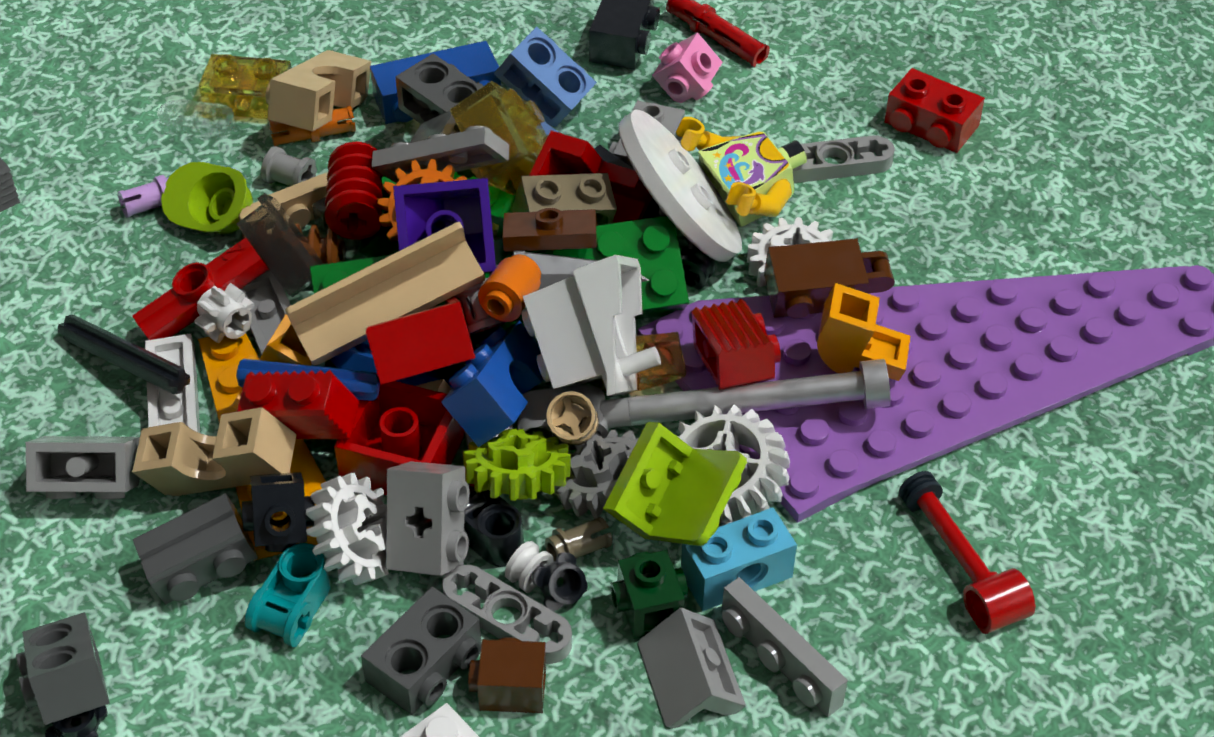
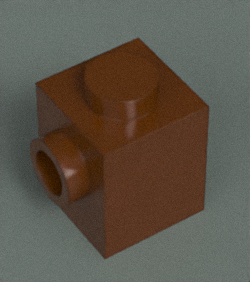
[469,637,547,713]

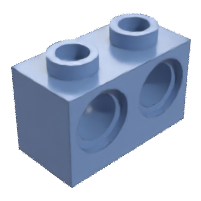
[494,26,597,127]

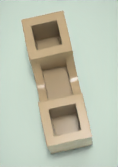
[265,50,371,131]
[132,407,296,496]

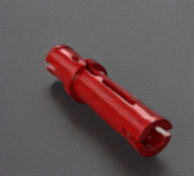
[666,0,770,67]

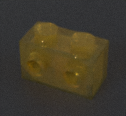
[199,54,292,119]

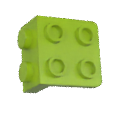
[603,422,747,546]

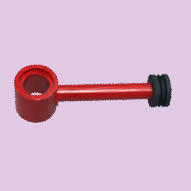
[899,471,1036,634]

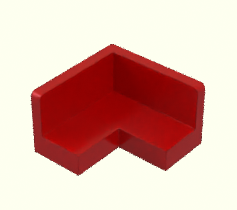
[529,130,653,223]
[365,296,476,385]

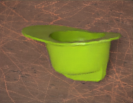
[161,162,253,234]

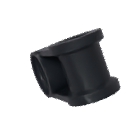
[464,484,524,567]

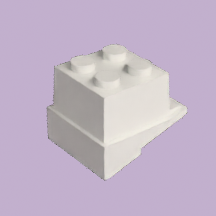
[521,255,661,396]

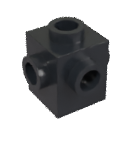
[241,472,315,552]

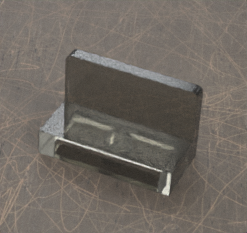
[237,193,324,297]

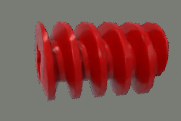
[324,141,383,240]

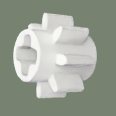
[195,283,255,343]

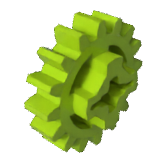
[463,429,571,501]

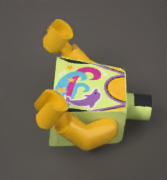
[676,117,807,227]

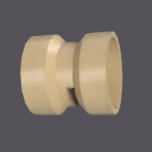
[546,391,599,446]

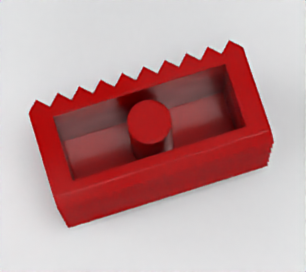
[692,298,781,390]
[237,370,359,439]

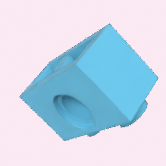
[681,507,797,612]

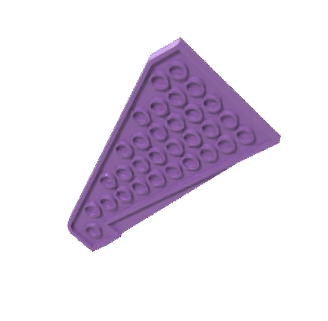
[637,265,1214,523]

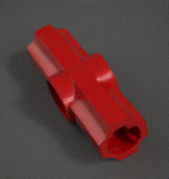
[132,237,269,340]

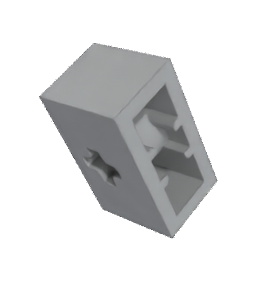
[386,461,470,576]

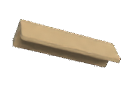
[285,222,485,366]

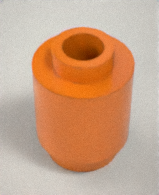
[478,254,541,322]

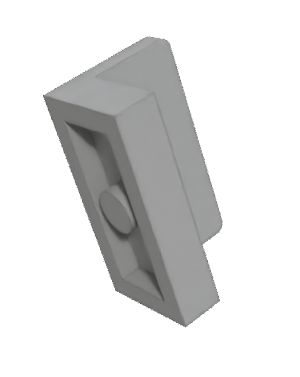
[638,607,746,728]

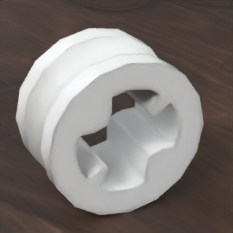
[505,541,554,593]

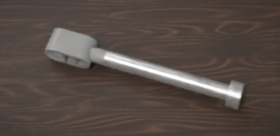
[517,359,891,450]

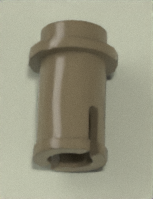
[545,517,613,561]

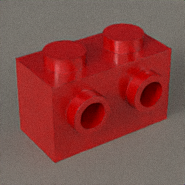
[884,68,985,153]

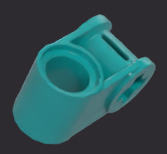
[245,543,330,647]

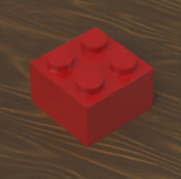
[334,381,465,495]

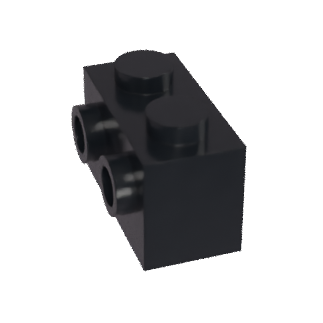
[589,0,660,70]

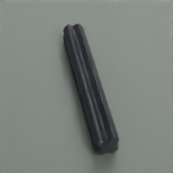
[58,315,190,394]

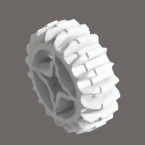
[677,404,790,525]

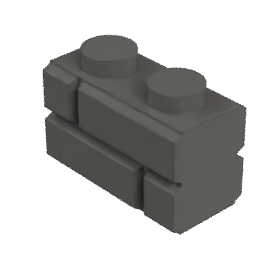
[132,493,258,605]

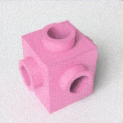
[652,32,723,103]

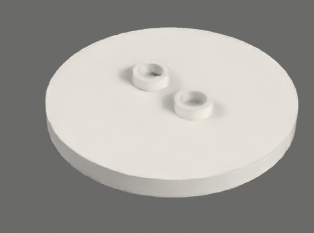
[619,110,742,262]

